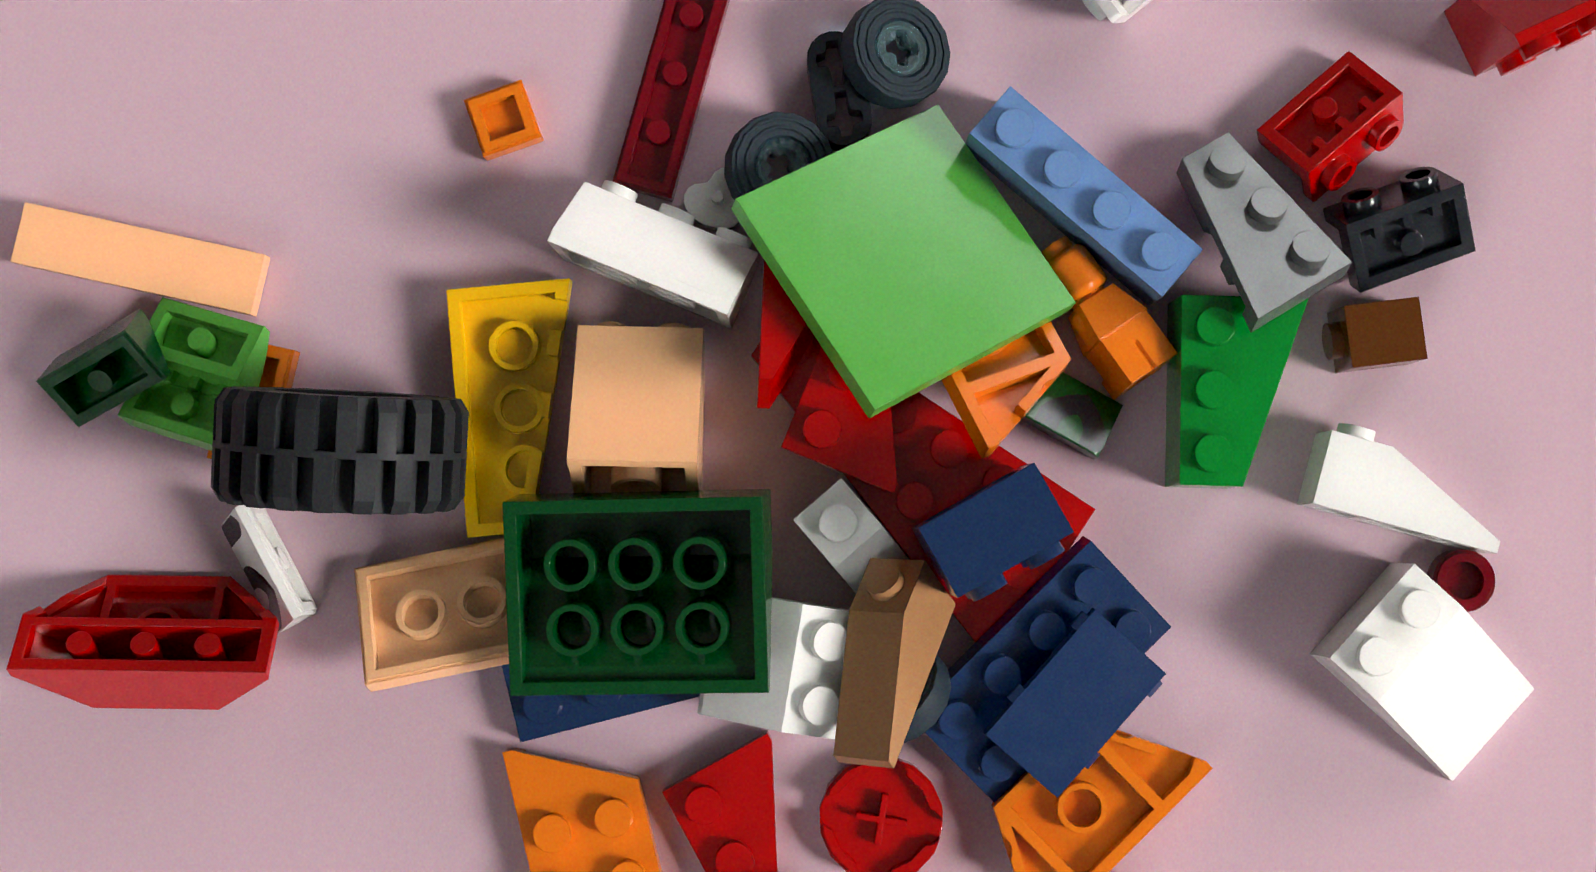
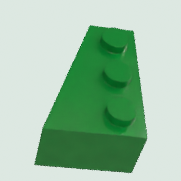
[1165,295,1309,489]

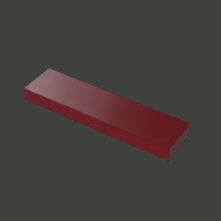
[613,0,730,202]

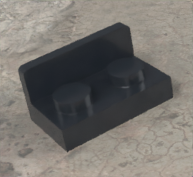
[1323,167,1476,293]

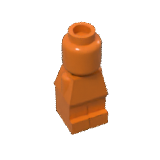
[1041,236,1177,400]

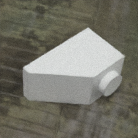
[793,478,908,593]

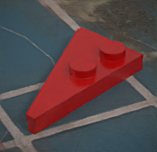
[781,348,897,494]

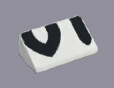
[222,505,318,632]

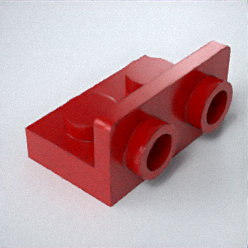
[1257,51,1404,202]

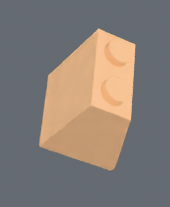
[566,321,705,493]

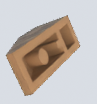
[833,558,956,768]

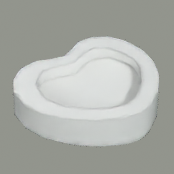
[684,168,740,230]

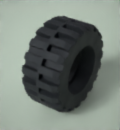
[211,386,469,515]

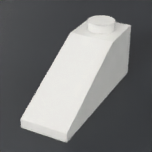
[1297,423,1501,554]

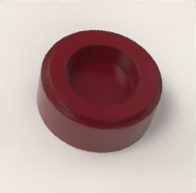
[1427,550,1495,612]

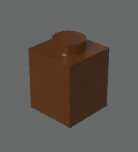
[1322,297,1428,374]

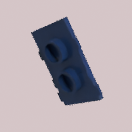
[983,607,1166,798]

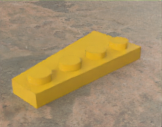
[446,278,573,538]

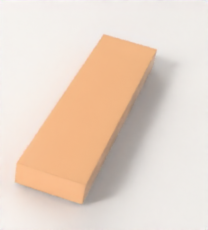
[10,202,270,317]

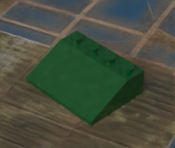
[503,489,772,696]

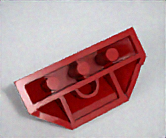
[6,575,279,710]

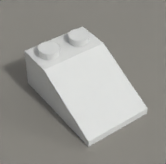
[1310,563,1534,781]

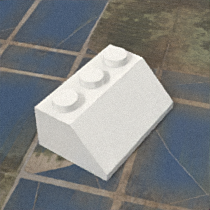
[547,180,760,329]

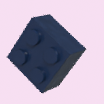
[911,463,1074,602]

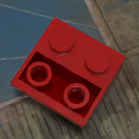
[1444,0,1596,77]

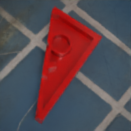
[662,731,778,872]

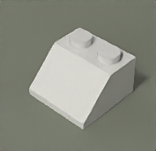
[697,597,849,739]

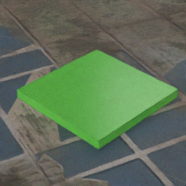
[731,104,1076,418]

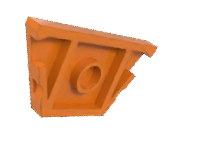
[942,321,1071,459]
[991,730,1213,872]
[502,748,662,872]

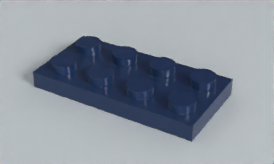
[925,536,1171,803]

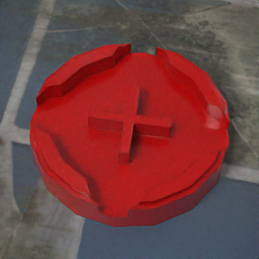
[819,758,943,872]

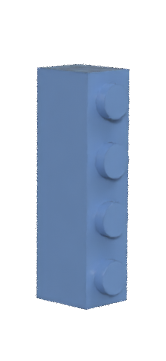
[966,86,1203,306]

